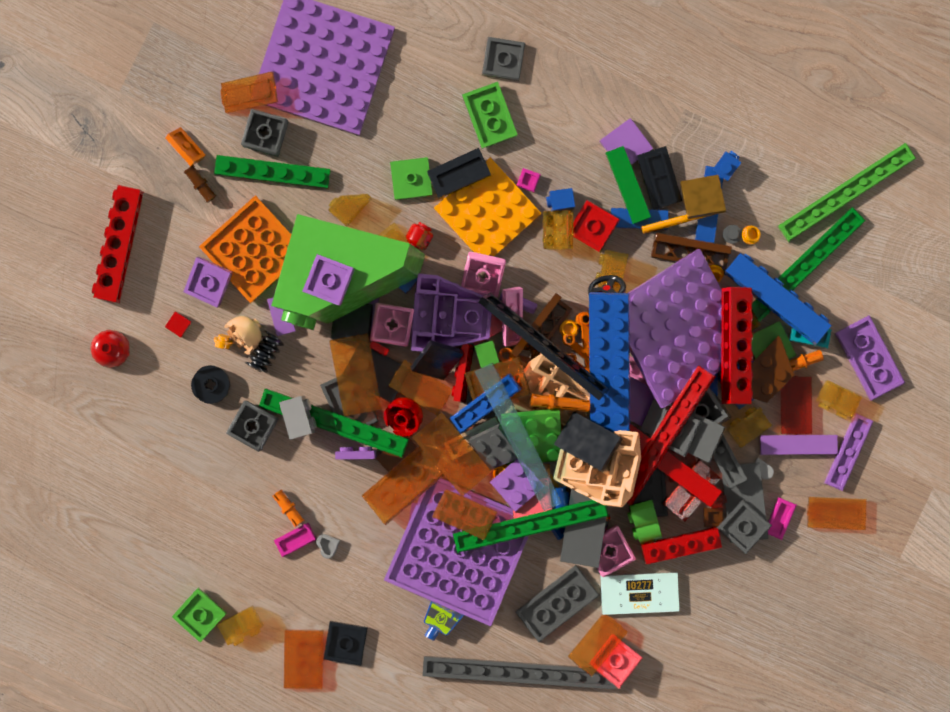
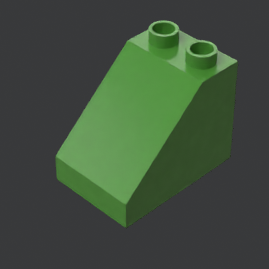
[271,214,425,330]

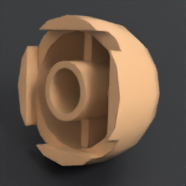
[224,316,262,355]

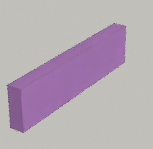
[824,413,873,491]
[760,435,838,455]

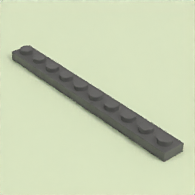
[422,656,615,689]

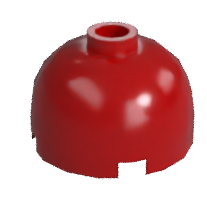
[90,330,130,368]
[383,397,423,437]

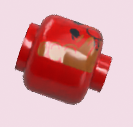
[405,222,433,250]

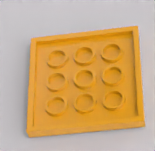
[434,157,542,257]

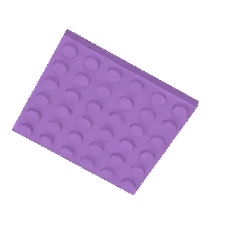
[250,0,395,136]
[628,249,740,408]
[384,474,529,627]

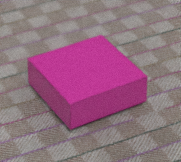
[516,168,541,193]

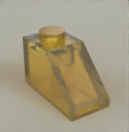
[328,194,372,227]

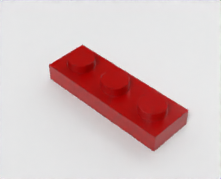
[452,344,474,403]

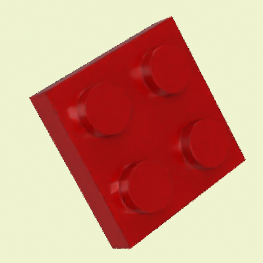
[567,200,620,253]

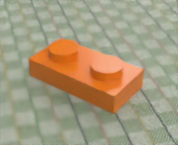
[165,127,206,167]

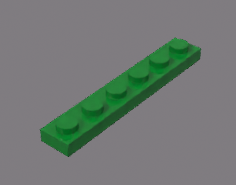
[214,155,331,189]

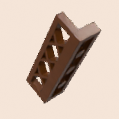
[651,233,732,271]
[509,293,572,368]

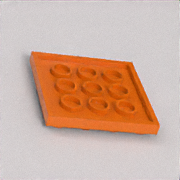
[199,195,291,303]

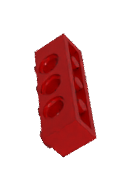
[640,527,722,564]

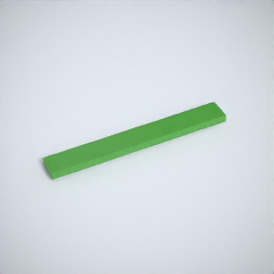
[778,143,916,242]

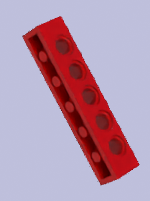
[92,185,144,304]
[721,287,753,404]

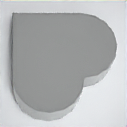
[754,458,774,480]
[316,534,340,559]

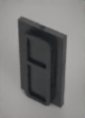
[637,146,682,210]
[427,148,491,199]

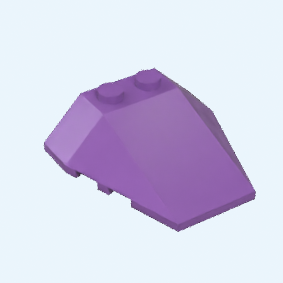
[411,274,492,352]

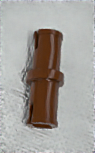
[184,165,217,203]

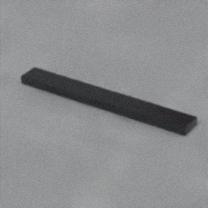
[478,292,609,400]

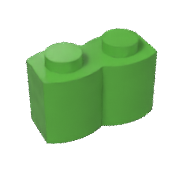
[627,500,663,545]

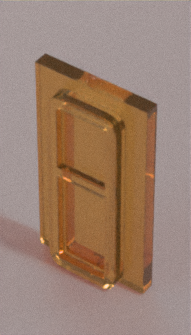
[220,71,278,113]
[389,360,452,416]
[432,489,498,540]
[807,497,867,530]
[568,615,628,677]

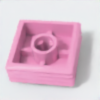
[461,252,506,298]
[370,303,414,347]
[597,525,636,577]

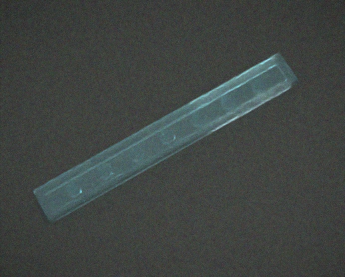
[474,362,562,511]

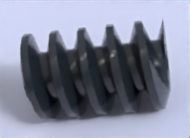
[245,330,284,373]

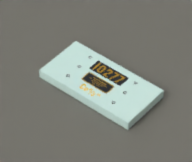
[600,572,679,615]

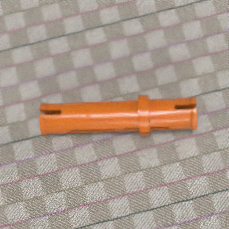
[531,394,590,412]

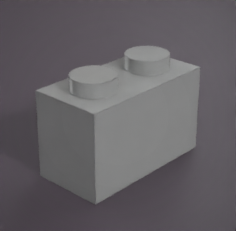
[279,395,317,440]

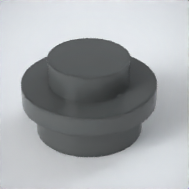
[723,225,742,244]

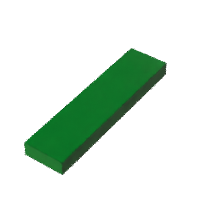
[605,146,651,224]

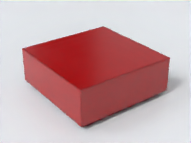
[165,311,192,338]
[370,341,390,356]

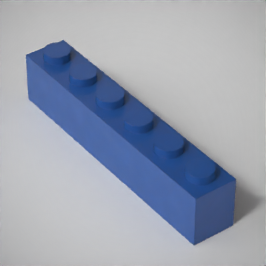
[724,253,832,345]

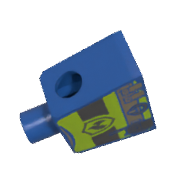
[424,601,464,641]

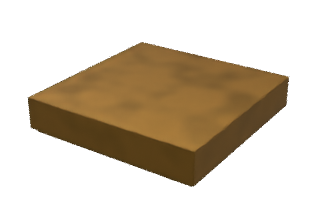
[680,175,726,219]

